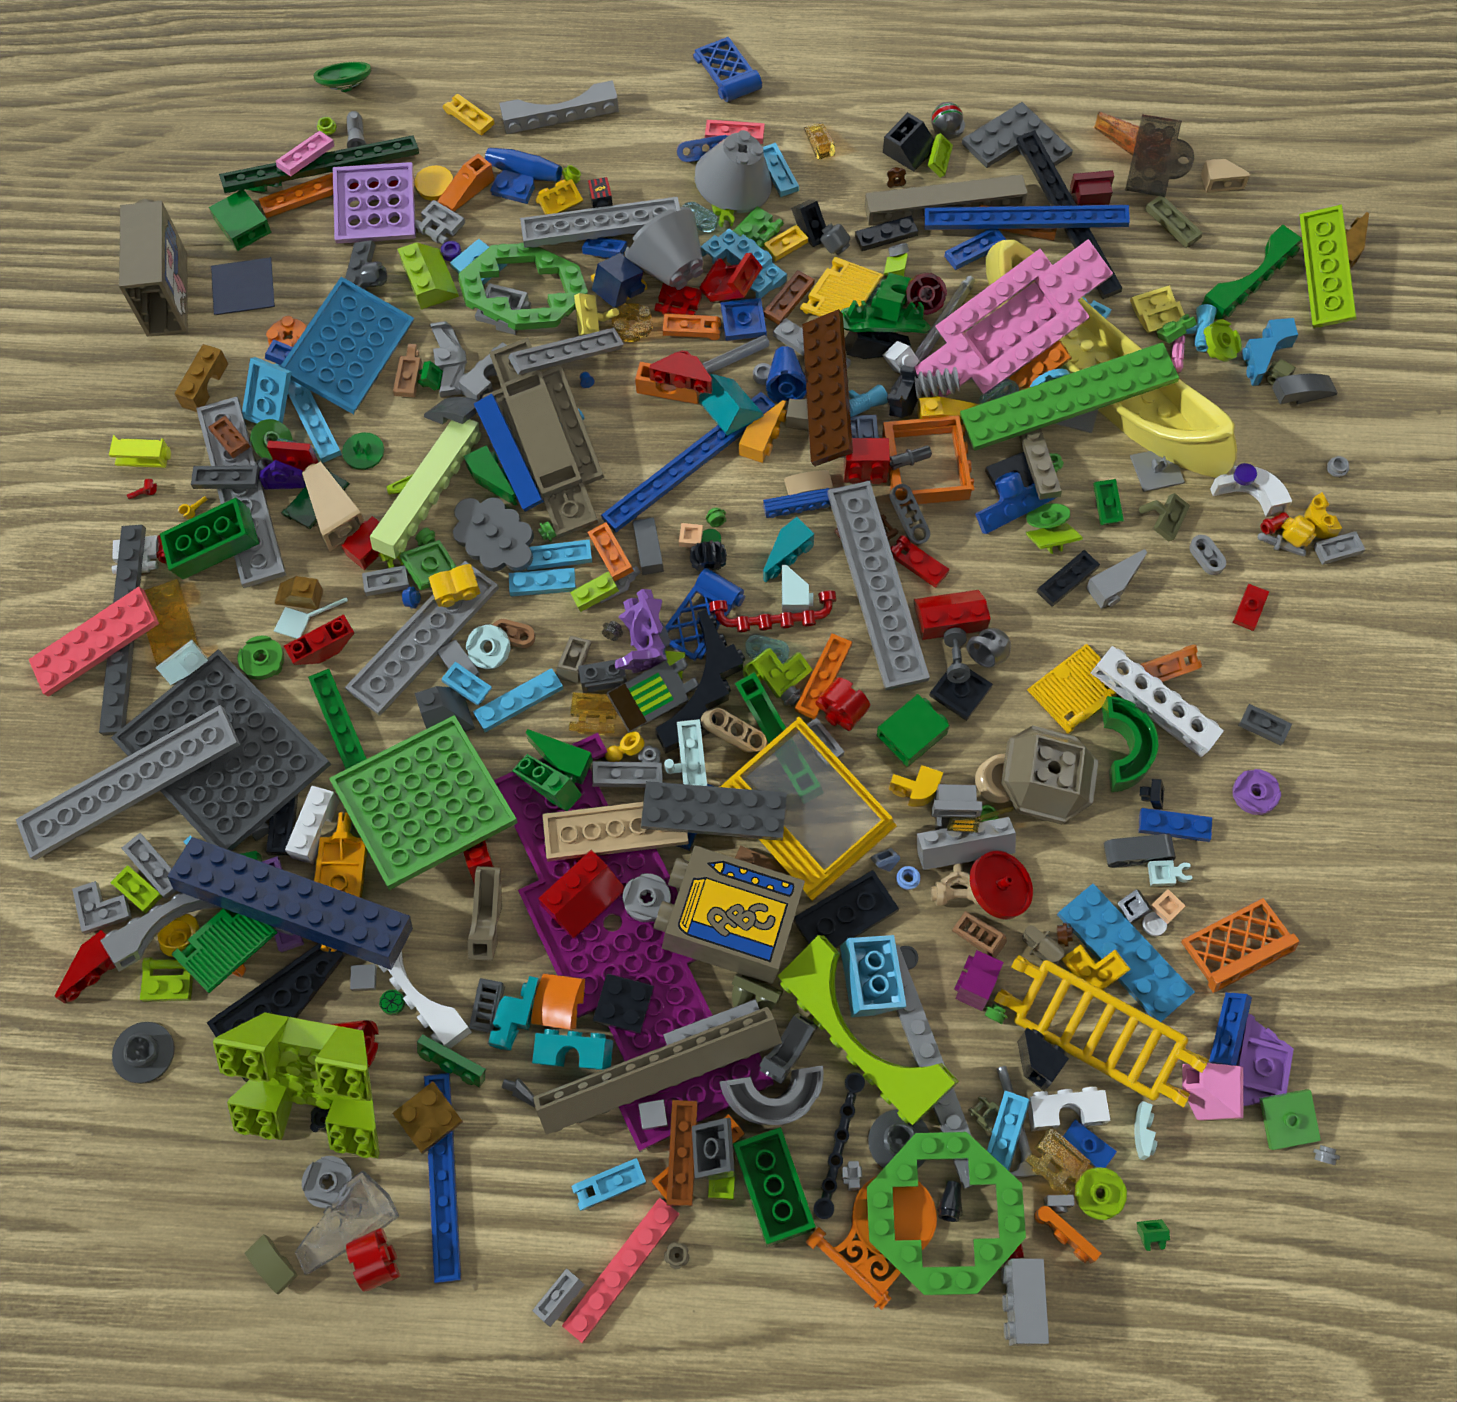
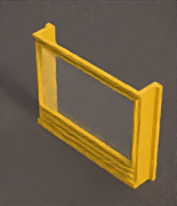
[719,717,897,901]

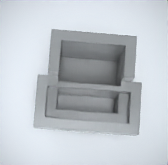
[932,784,982,830]

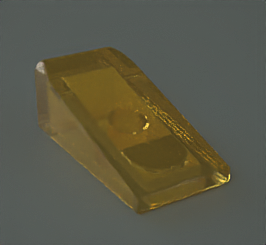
[804,123,835,160]

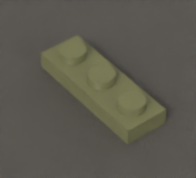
[1145,195,1203,248]

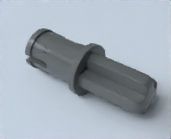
[889,446,932,470]

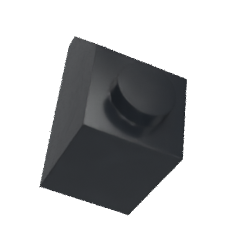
[791,200,826,247]

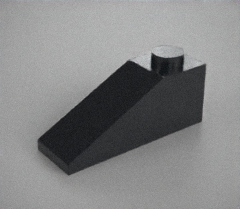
[845,331,912,359]

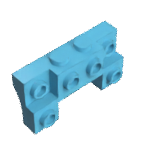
[701,228,787,298]

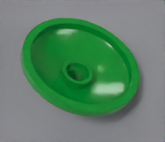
[313,62,372,92]

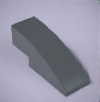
[1272,374,1338,405]
[633,517,664,575]

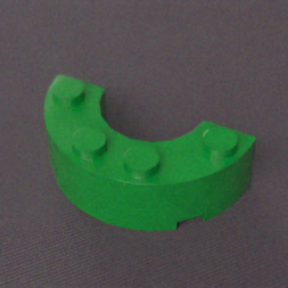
[1102,696,1158,792]

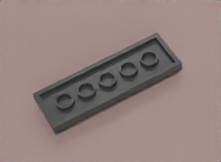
[641,781,787,841]

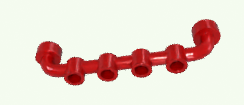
[709,590,837,633]

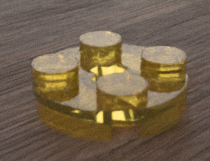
[612,303,653,342]

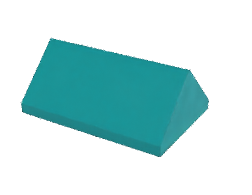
[698,374,764,436]

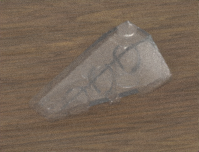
[295,1171,399,1275]

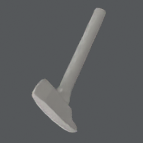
[997,1066,1056,1178]

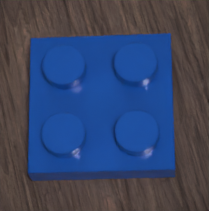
[720,298,767,341]

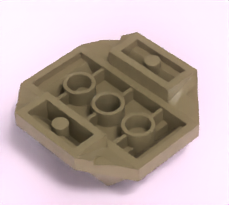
[1001,726,1099,825]

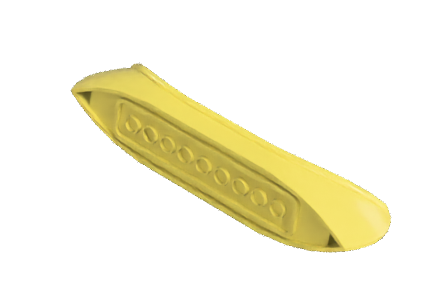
[986,240,1237,478]

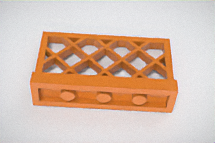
[1181,898,1299,993]

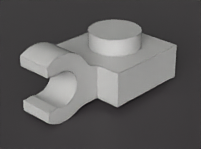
[842,1161,862,1191]

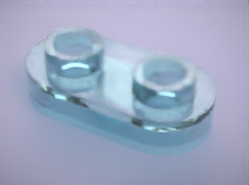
[682,202,717,232]
[979,379,1019,405]
[745,635,789,663]

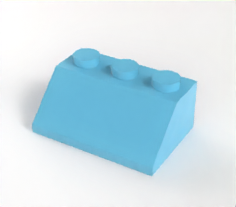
[840,935,906,1017]

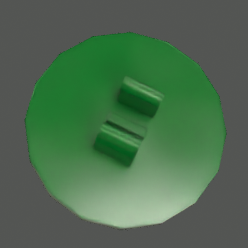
[342,432,385,470]

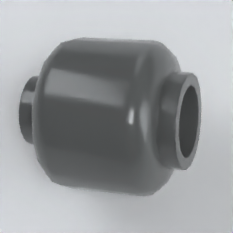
[820,223,850,255]

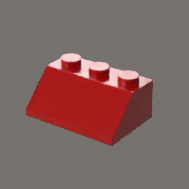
[913,590,991,640]
[538,850,625,939]

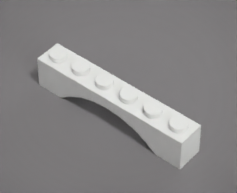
[378,951,471,1049]

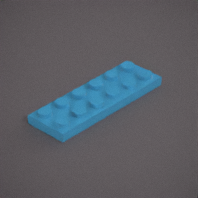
[1057,884,1195,1022]

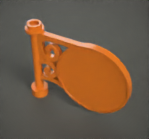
[806,1177,937,1310]

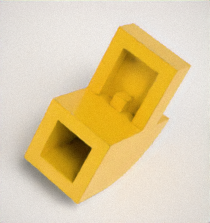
[889,765,943,807]

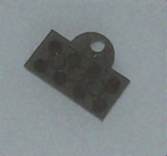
[1125,114,1194,197]

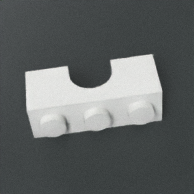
[285,786,339,865]
[1028,1087,1110,1131]

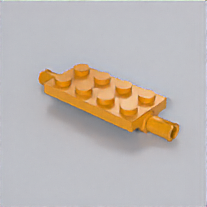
[314,812,367,952]

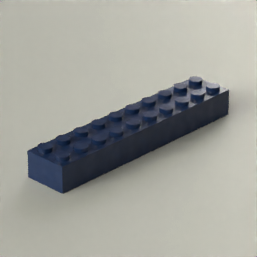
[167,837,413,970]

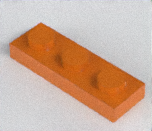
[1008,340,1072,392]
[587,522,634,581]

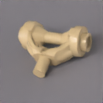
[931,863,980,906]

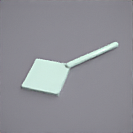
[274,598,348,639]

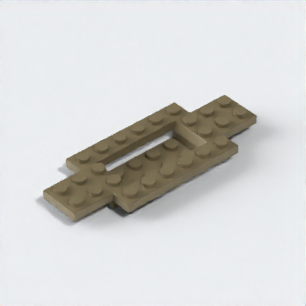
[483,338,604,538]

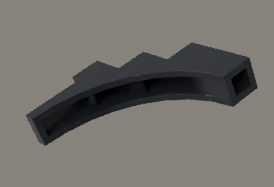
[655,609,745,754]

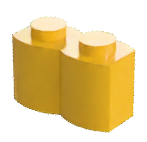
[428,564,481,607]

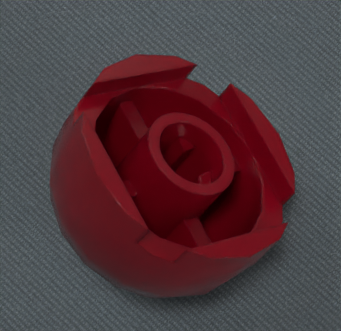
[905,272,947,315]

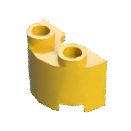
[1304,492,1342,540]

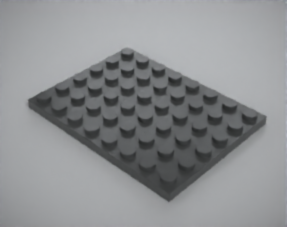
[111,649,331,851]

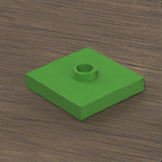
[400,540,457,590]
[1259,1089,1321,1150]

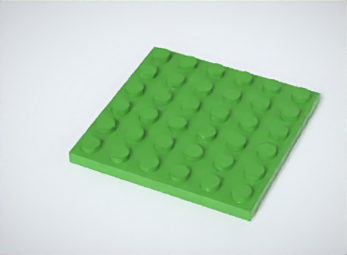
[329,715,518,890]

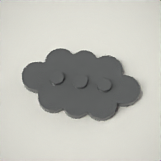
[453,497,534,572]

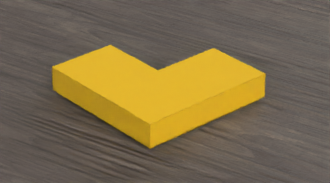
[1062,944,1131,998]

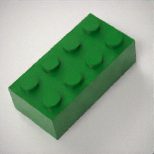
[160,498,259,580]
[733,1127,816,1248]

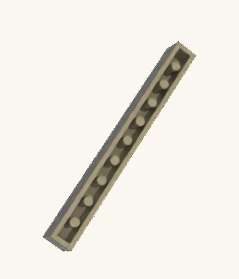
[533,1007,782,1135]

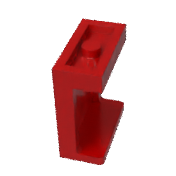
[700,253,763,302]

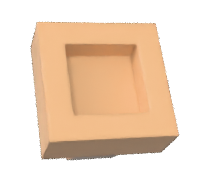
[679,523,703,549]
[1150,889,1186,924]

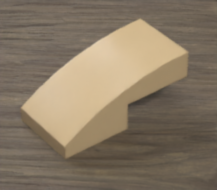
[784,470,834,495]

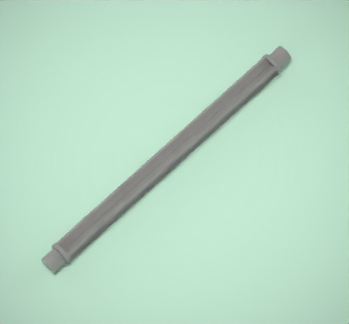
[890,276,975,394]

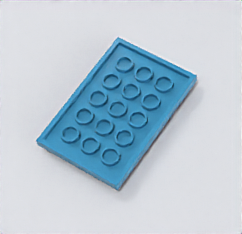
[280,277,414,415]

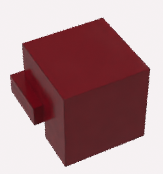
[1070,170,1115,206]

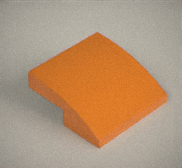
[531,973,585,1030]

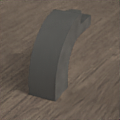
[760,1012,818,1084]

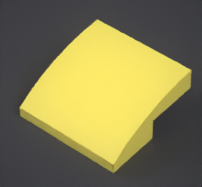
[1130,285,1185,333]

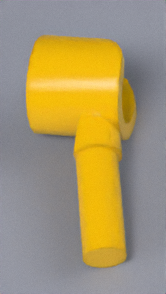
[178,496,208,519]

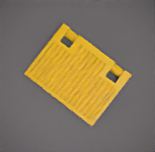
[800,257,884,317]
[1027,644,1117,734]

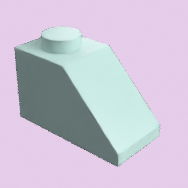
[782,565,813,613]
[156,640,208,685]

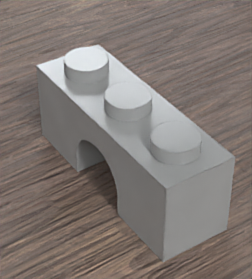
[458,342,507,400]

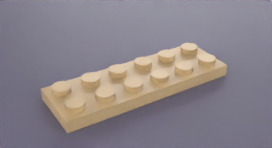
[543,802,688,861]

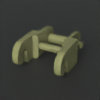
[968,1096,1000,1134]

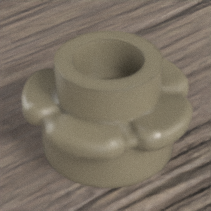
[664,1242,690,1269]

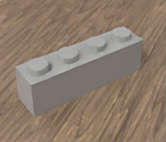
[917,817,1016,870]

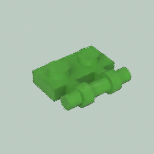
[733,206,784,248]

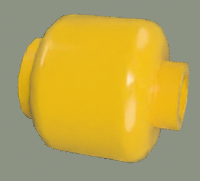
[1282,515,1317,548]

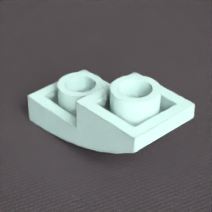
[1134,1101,1157,1160]

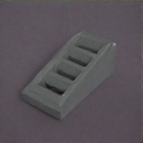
[469,978,505,1033]

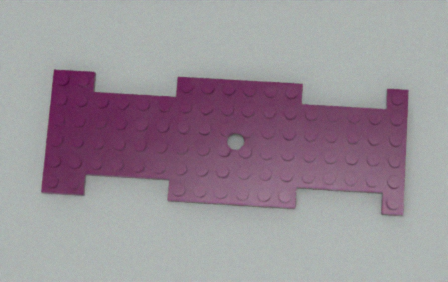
[494,733,774,1152]

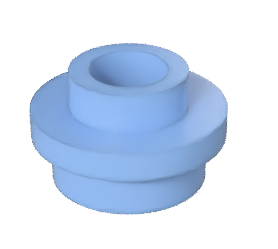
[896,866,920,890]

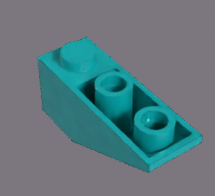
[763,517,814,582]

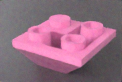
[1182,1063,1243,1121]

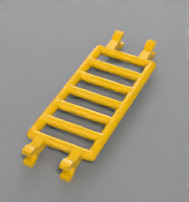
[994,955,1209,1108]

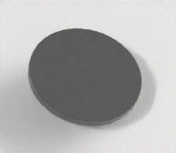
[112,1022,175,1084]
[868,1109,930,1169]

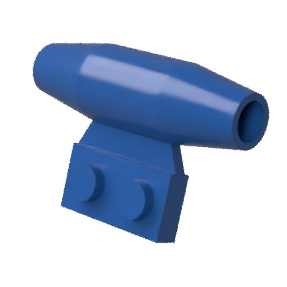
[485,148,562,204]

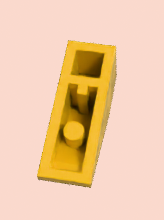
[917,396,980,426]

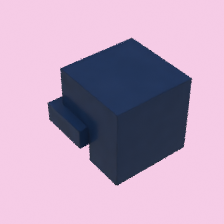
[592,253,646,308]

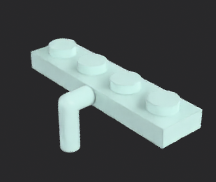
[664,719,707,786]

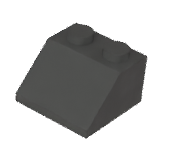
[692,1118,735,1180]

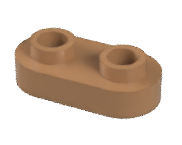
[493,619,535,648]

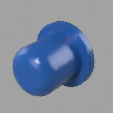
[580,372,595,388]

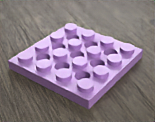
[333,162,416,244]

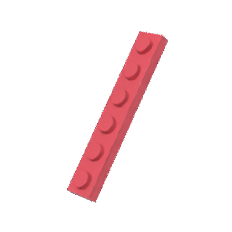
[562,1197,680,1343]

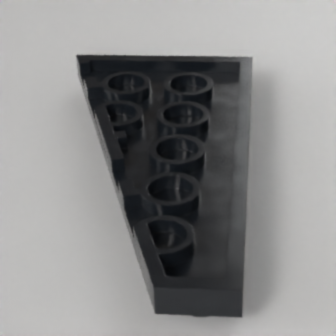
[206,943,345,1082]

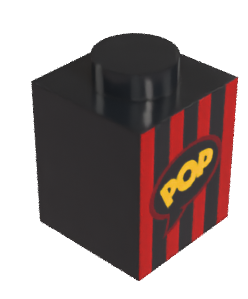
[588,177,613,208]

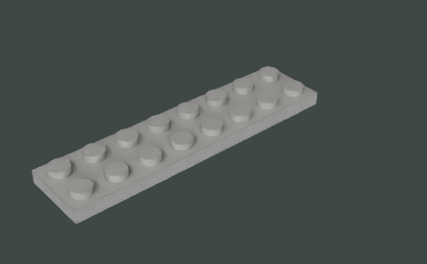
[520,197,681,248]
[345,561,499,716]

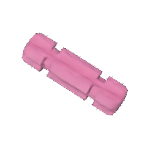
[1171,335,1185,373]

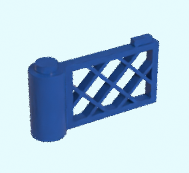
[693,36,762,102]
[665,568,745,661]

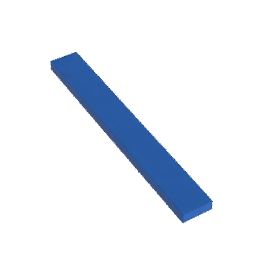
[424,1073,462,1283]

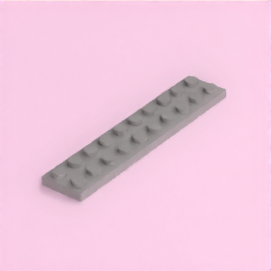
[196,397,287,588]
[827,481,930,691]
[16,705,240,860]

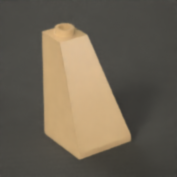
[302,461,364,551]

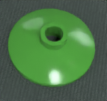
[250,419,293,461]
[1026,503,1071,529]

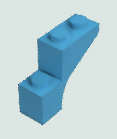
[1242,318,1298,386]

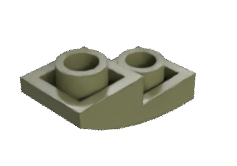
[245,1234,298,1295]

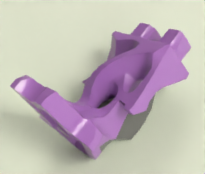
[615,589,670,673]

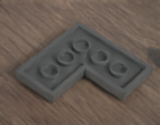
[962,102,1073,168]

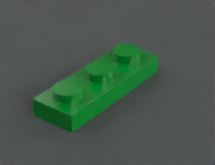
[417,1034,486,1088]

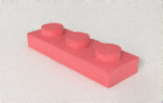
[705,120,765,144]

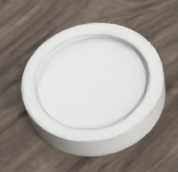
[1142,912,1167,936]

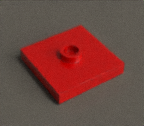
[267,441,319,472]

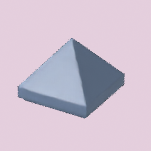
[871,848,900,872]

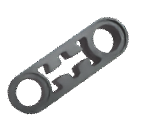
[889,484,930,545]
[1103,834,1176,868]

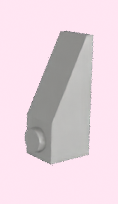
[1086,549,1147,609]

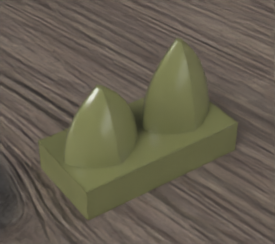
[732,973,783,1011]

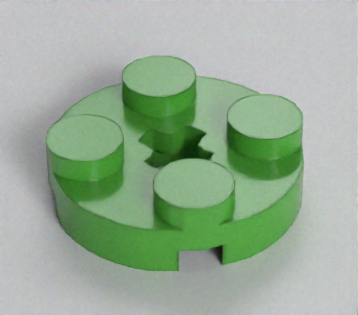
[238,636,285,680]

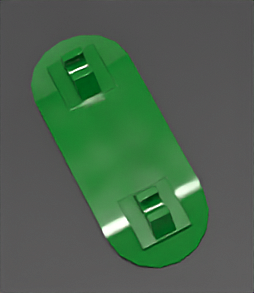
[841,300,930,333]

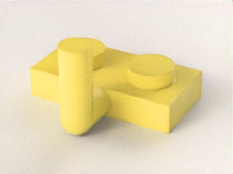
[574,293,619,336]

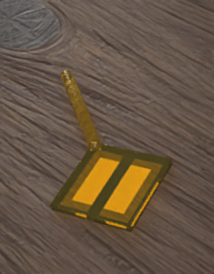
[947,806,1014,832]

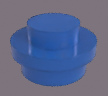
[402,587,421,609]

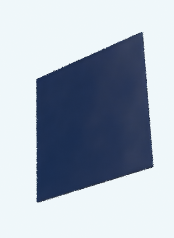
[211,257,275,315]

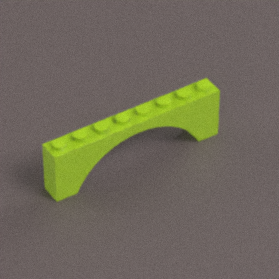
[778,935,959,1125]

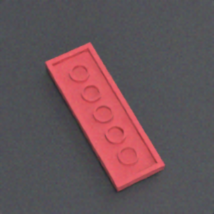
[29,587,159,697]

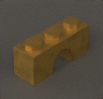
[174,344,228,412]

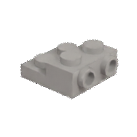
[475,283,531,335]

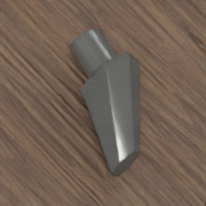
[502,1078,535,1108]

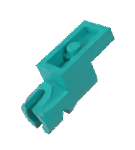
[488,976,540,1051]

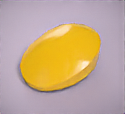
[157,914,199,957]

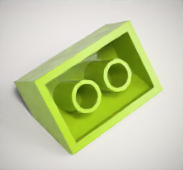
[398,242,459,310]

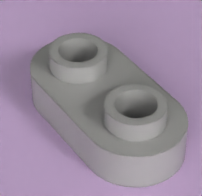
[1189,535,1226,575]

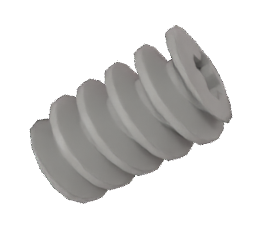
[915,367,960,399]

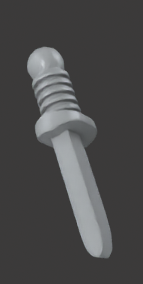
[1258,533,1306,556]

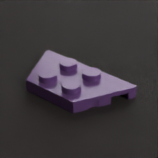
[1237,1014,1294,1106]

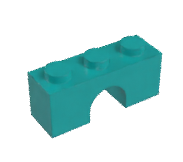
[532,1029,613,1070]

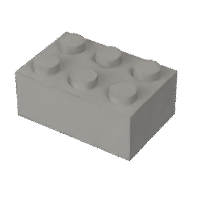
[1001,1259,1049,1346]

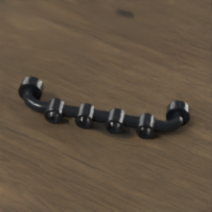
[813,1072,865,1220]

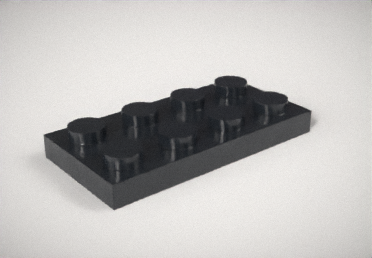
[793,870,899,949]

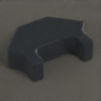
[887,366,919,418]

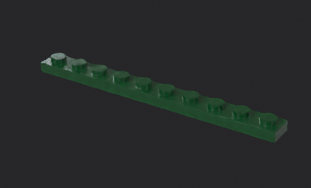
[219,135,419,193]

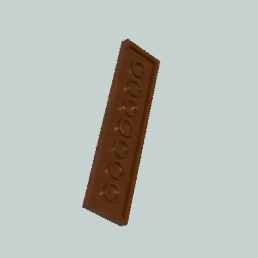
[802,309,853,467]

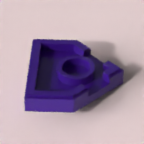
[259,460,306,490]

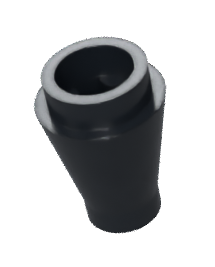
[937,1181,963,1222]

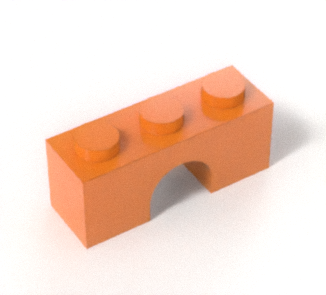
[635,362,700,404]

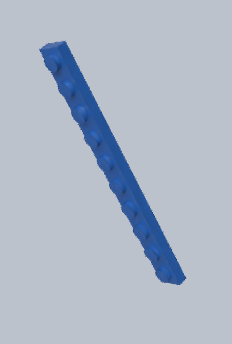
[925,205,1130,230]
[601,392,775,533]

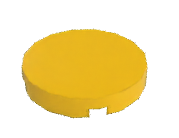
[414,165,453,201]

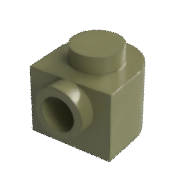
[1267,359,1296,385]

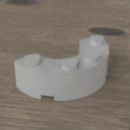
[720,1066,823,1125]

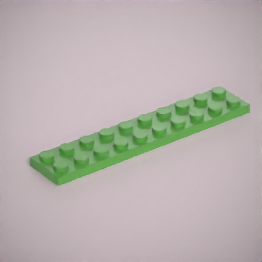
[960,342,1179,451]

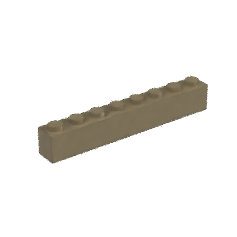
[864,175,1027,225]

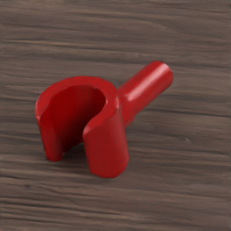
[127,479,157,499]

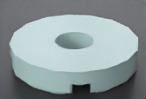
[466,624,510,669]

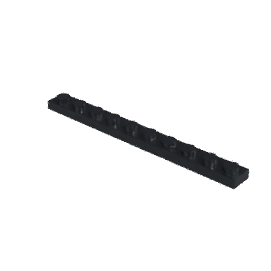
[1016,130,1122,299]

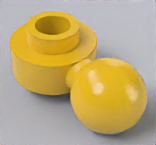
[605,732,645,762]

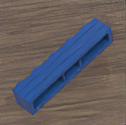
[763,488,831,518]

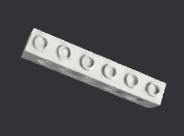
[1091,646,1224,757]

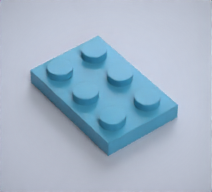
[242,357,291,424]

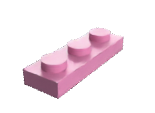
[276,131,334,176]

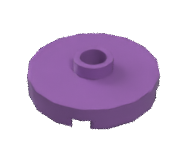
[1232,769,1281,815]

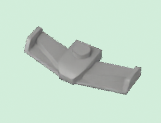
[430,321,467,397]

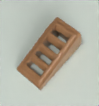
[952,911,1007,958]

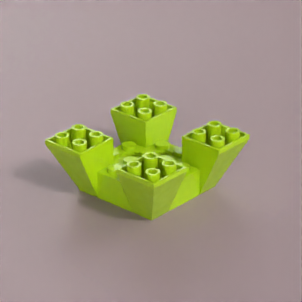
[213,1013,380,1159]

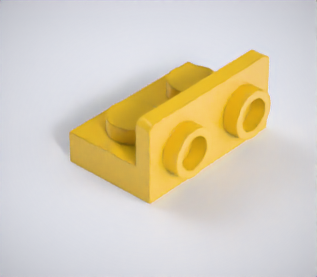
[535,179,583,215]

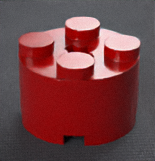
[815,677,870,731]
[346,1227,400,1292]

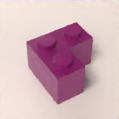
[954,950,1004,1011]

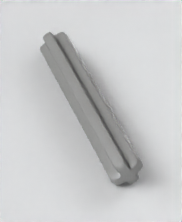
[702,335,769,374]

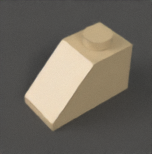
[1201,159,1250,193]

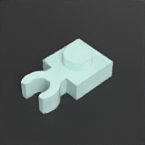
[1148,860,1192,887]

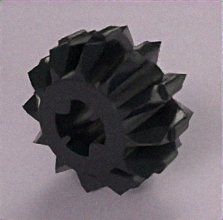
[690,540,727,571]

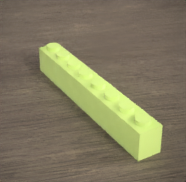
[370,419,481,559]

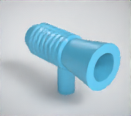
[1185,304,1217,352]
[849,384,888,417]

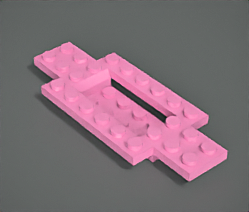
[914,239,1113,397]

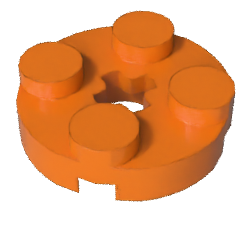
[266,316,306,347]

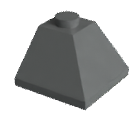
[415,686,475,732]

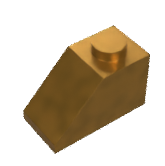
[275,576,323,610]

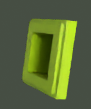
[884,253,908,276]

